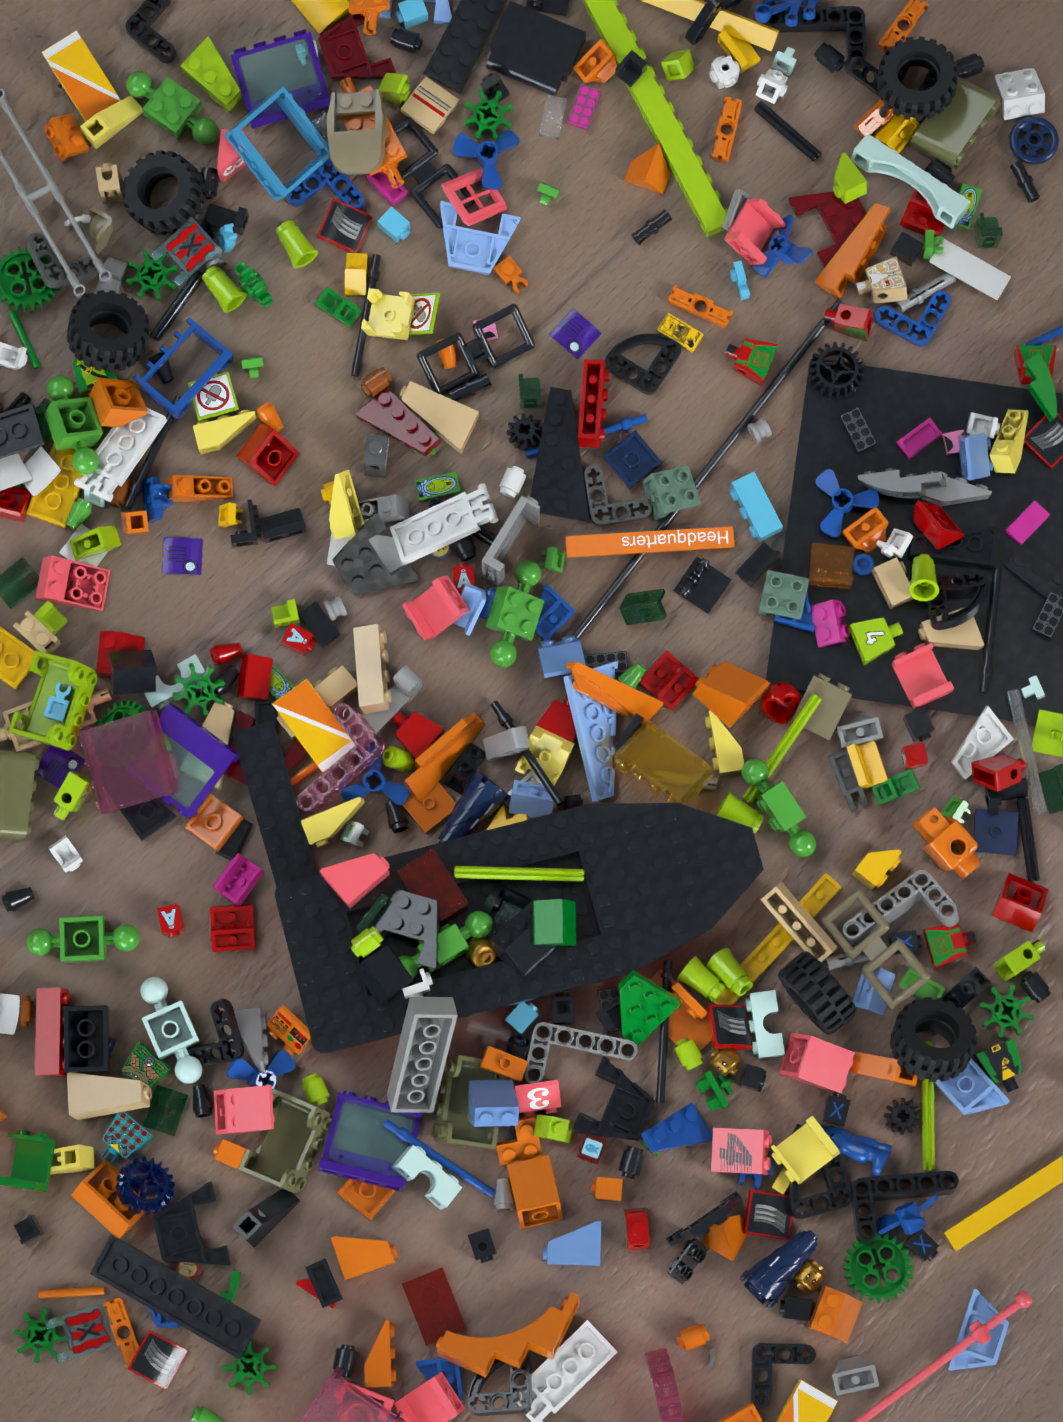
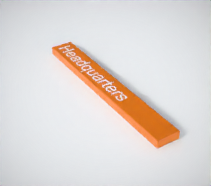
[565,526,735,558]

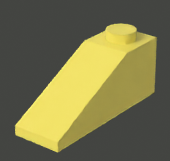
[329,470,364,540]
[301,797,365,848]
[50,1144,95,1175]

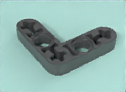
[26,233,99,288]
[584,465,651,526]

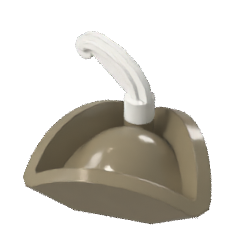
[64,206,113,255]

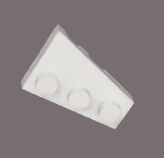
[950,706,1014,779]

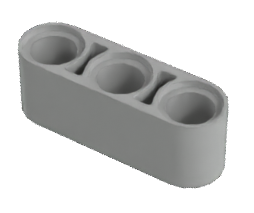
[483,726,530,761]

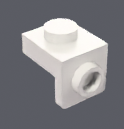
[0,342,28,370]
[966,412,1000,439]
[876,528,914,558]
[48,835,83,873]
[402,968,433,999]

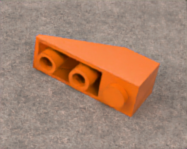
[164,475,234,502]
[850,1051,918,1087]
[364,1319,396,1388]

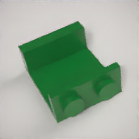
[0,1130,56,1192]

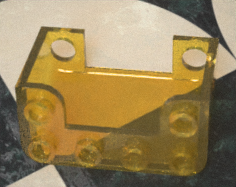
[613,720,715,806]

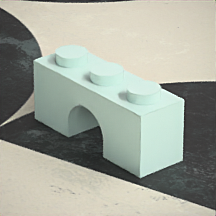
[144,654,205,711]
[745,990,785,1059]
[392,1145,462,1210]

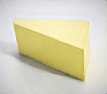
[771,1167,790,1195]

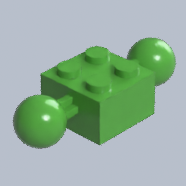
[126,71,219,145]
[44,375,103,475]
[485,560,544,667]
[741,758,816,858]
[398,911,493,979]
[26,916,140,963]

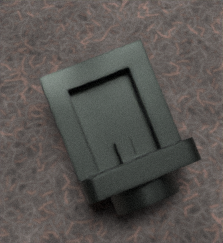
[480,73,510,103]

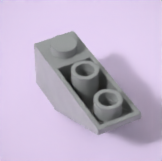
[921,471,992,506]
[358,494,409,524]
[234,1008,269,1074]

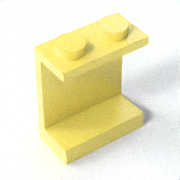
[771,1115,840,1185]

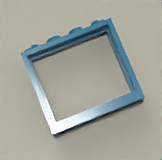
[224,86,330,201]

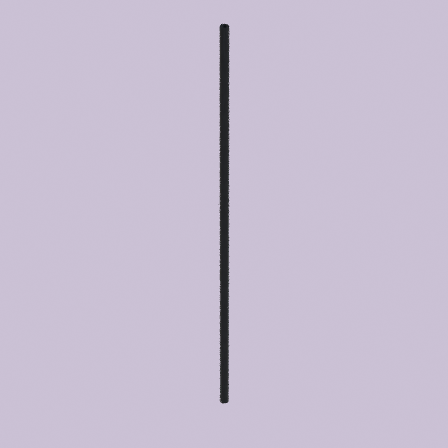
[571,298,844,639]

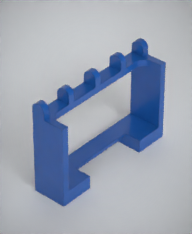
[133,318,233,420]

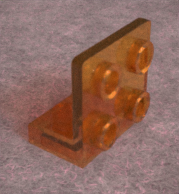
[808,543,854,589]

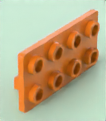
[650,969,712,1051]

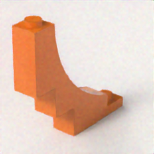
[436,1292,580,1378]

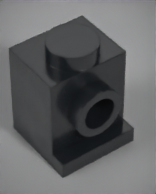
[552,992,575,1024]
[740,1064,767,1092]

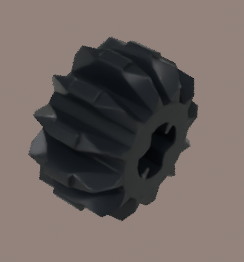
[507,413,542,450]
[883,1098,921,1135]

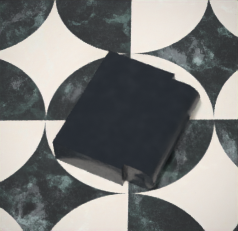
[486,1,586,96]

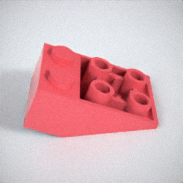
[35,555,111,611]
[214,1085,275,1135]

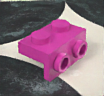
[810,600,850,648]
[213,853,265,907]

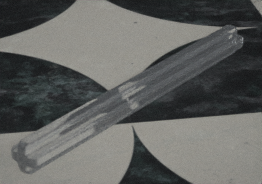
[1007,689,1047,814]

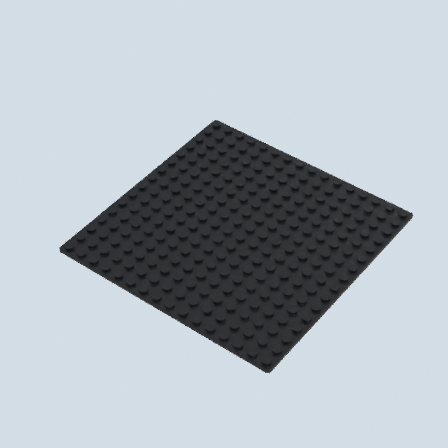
[766,359,1063,725]

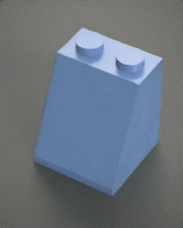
[467,1080,519,1127]
[543,1221,601,1266]

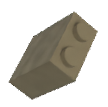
[791,673,852,740]

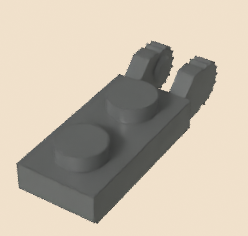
[828,750,868,812]

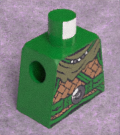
[121,1041,172,1088]

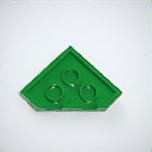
[618,970,682,1045]

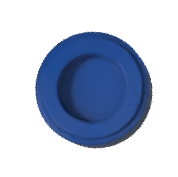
[852,554,874,576]

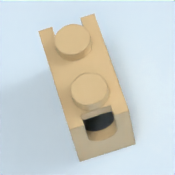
[96,163,124,204]
[872,557,913,610]
[13,611,61,654]

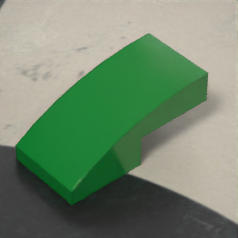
[315,286,362,327]
[871,769,921,805]
[220,1271,242,1303]

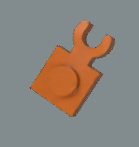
[493,255,528,295]

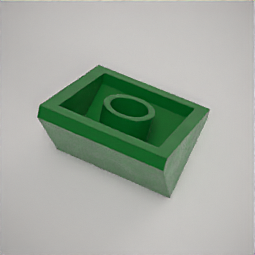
[533,899,576,946]

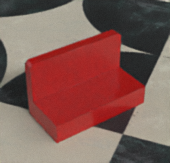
[237,654,273,700]

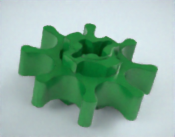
[463,90,514,141]
[126,250,178,302]
[233,260,273,309]
[172,663,225,715]
[979,985,1033,1038]
[13,1308,69,1363]
[221,1340,277,1395]

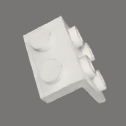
[995,68,1045,120]

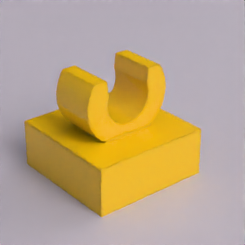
[218,502,243,528]

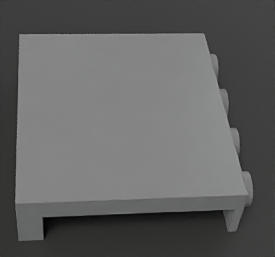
[482,496,540,587]

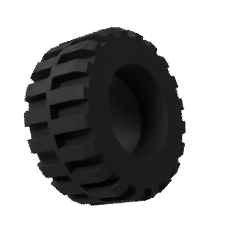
[877,36,958,121]
[122,150,206,235]
[67,290,150,372]
[778,951,857,1035]
[890,997,977,1082]

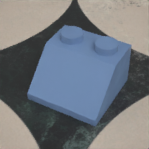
[958,433,993,480]
[537,636,586,678]

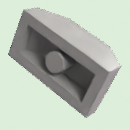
[836,712,883,749]
[831,1355,879,1396]

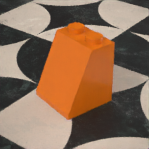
[692,661,771,728]
[507,1155,563,1230]
[331,1236,399,1280]
[806,1286,863,1343]

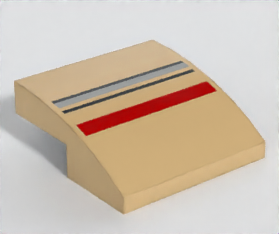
[400,77,459,134]

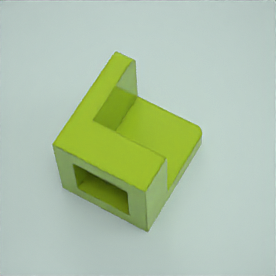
[661,49,695,81]
[271,599,300,628]
[33,600,68,636]

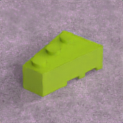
[180,36,242,113]

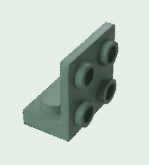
[642,465,701,521]
[758,570,809,620]

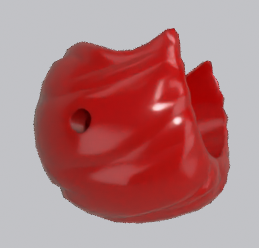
[761,682,802,724]

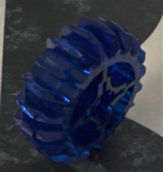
[116,1157,175,1216]

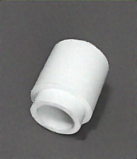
[499,466,526,499]

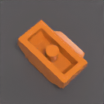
[573,39,618,84]
[842,507,889,553]

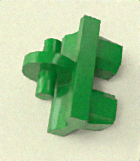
[696,1071,734,1111]

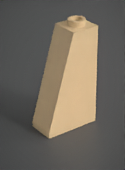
[399,381,479,454]
[180,701,236,791]
[67,1073,152,1120]

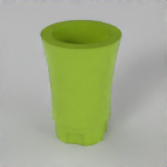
[276,220,318,268]
[202,266,247,313]
[909,554,939,601]
[716,791,765,833]
[707,948,753,996]
[677,956,727,1003]

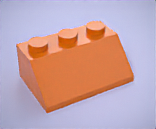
[71,1160,154,1239]

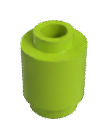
[382,746,414,772]
[350,926,384,958]
[674,1037,703,1071]
[302,1073,330,1106]

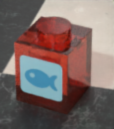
[577,1134,606,1165]

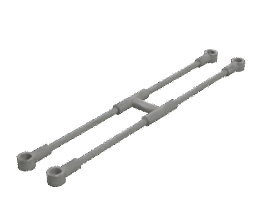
[0,88,113,299]

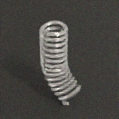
[705,1347,715,1370]

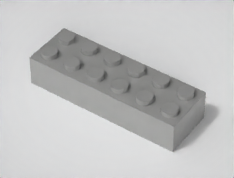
[387,997,458,1113]

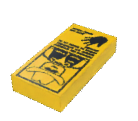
[657,313,704,353]

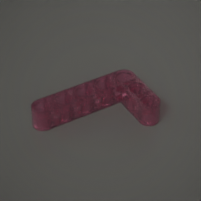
[297,703,385,812]
[645,1348,684,1422]

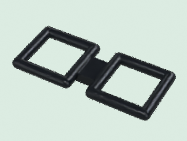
[393,117,475,228]
[417,304,535,395]

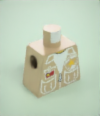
[856,256,908,303]

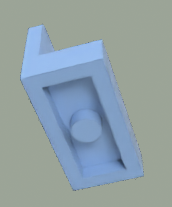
[453,583,486,636]
[508,780,556,818]
[853,964,895,1015]

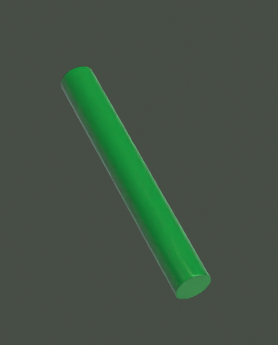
[8,310,41,369]

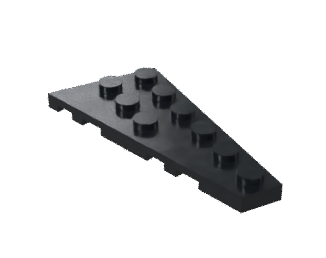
[530,387,590,523]

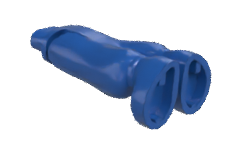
[820,1124,893,1177]

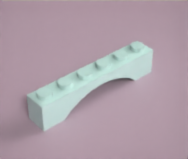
[851,133,971,229]

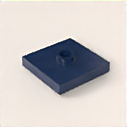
[602,430,662,489]
[973,809,1019,856]

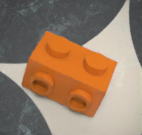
[44,113,90,163]

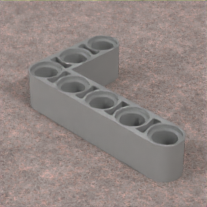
[346,665,423,761]
[843,870,959,947]
[524,1022,637,1084]

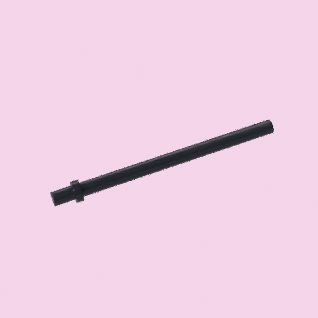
[656,960,674,1104]

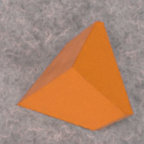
[624,143,670,195]
[703,1214,748,1261]

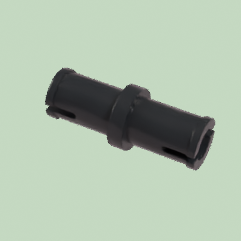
[1010,160,1040,203]
[631,209,673,245]
[448,373,492,401]

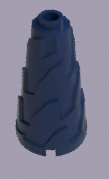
[438,770,510,843]
[740,1230,818,1308]

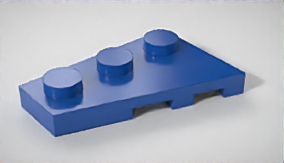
[641,1102,713,1153]

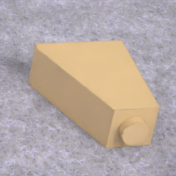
[918,608,984,650]

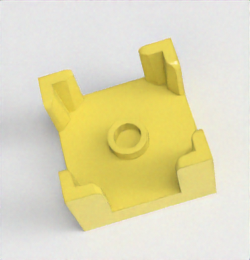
[361,288,416,340]
[515,726,575,787]

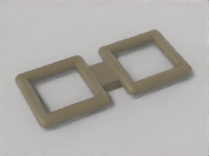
[821,889,931,1009]

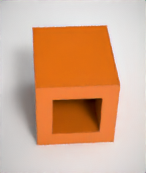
[121,510,149,534]
[213,1139,246,1170]
[591,1177,623,1202]

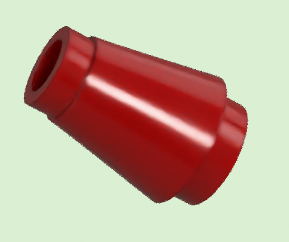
[210,643,243,665]

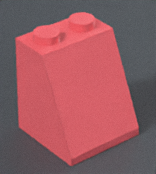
[320,853,390,909]
[778,1033,855,1093]

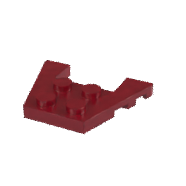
[318,14,396,79]
[788,191,867,268]
[227,710,308,786]

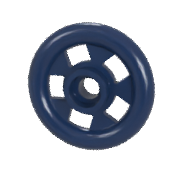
[1009,116,1059,165]

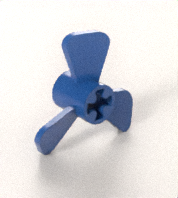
[453,130,519,190]
[752,214,813,277]
[816,469,879,538]
[341,744,410,805]
[227,1050,295,1089]
[876,1195,938,1235]

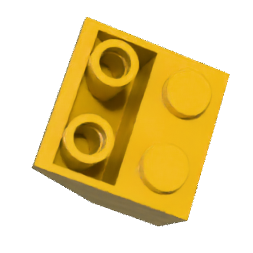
[851,849,902,891]

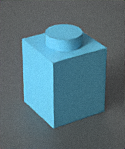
[396,0,429,29]
[377,206,411,243]
[505,1001,539,1035]

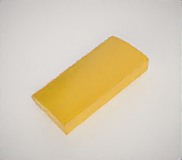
[290,0,350,35]

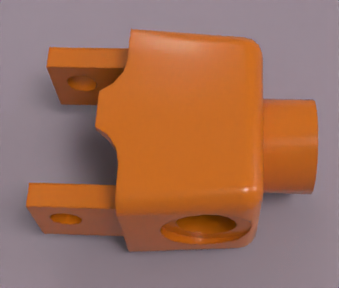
[912,807,981,879]

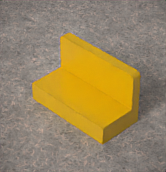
[717,30,760,74]
[872,114,920,154]
[846,741,888,789]

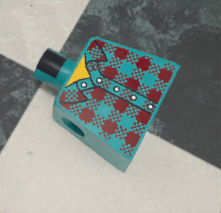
[101,1112,154,1163]

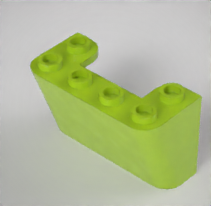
[8,651,98,750]

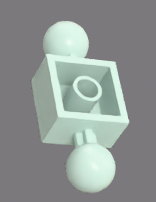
[140,977,203,1084]

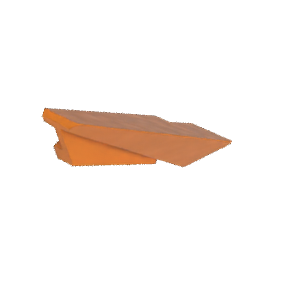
[815,203,890,299]
[566,662,663,724]
[404,711,485,802]

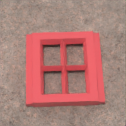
[441,167,508,226]

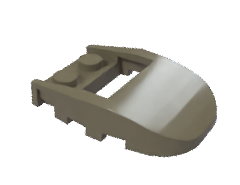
[326,89,388,175]

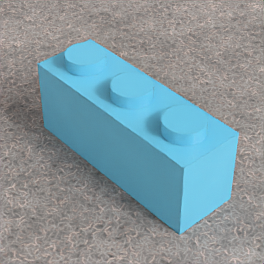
[729,472,783,542]

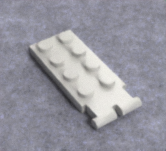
[74,407,167,502]
[390,484,499,565]
[516,1320,617,1422]

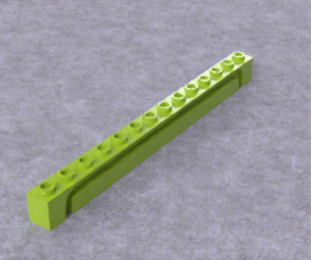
[581,0,728,238]

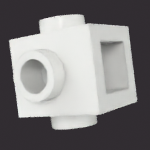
[709,55,740,90]
[756,69,788,104]

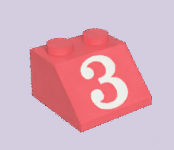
[217,129,251,182]
[515,1080,562,1117]

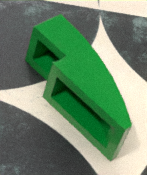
[1022,353,1057,422]

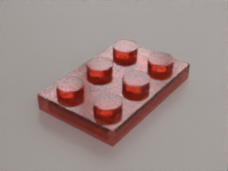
[397,848,469,922]
[402,1267,467,1345]

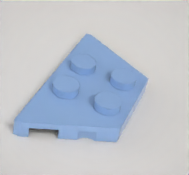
[935,1058,1010,1116]
[947,1289,1009,1371]

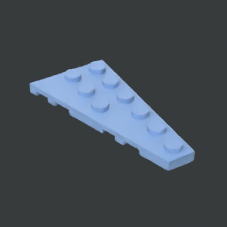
[563,661,618,801]

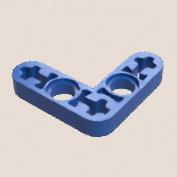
[287,160,364,210]
[874,291,951,347]

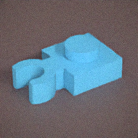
[217,223,237,254]
[730,261,750,300]
[43,682,73,723]

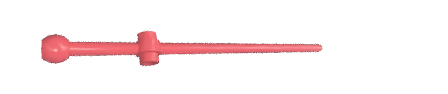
[853,1291,1033,1422]

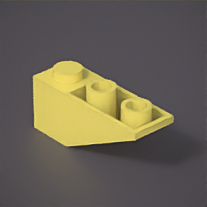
[80,95,143,149]
[989,409,1028,473]
[193,410,257,455]
[705,710,744,776]

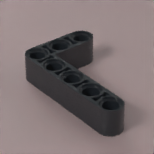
[762,6,867,70]
[851,1171,959,1245]

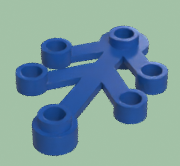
[755,0,822,27]

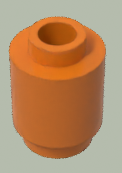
[676,1323,710,1351]

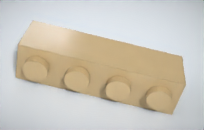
[353,624,392,714]
[276,665,358,741]
[760,882,837,962]

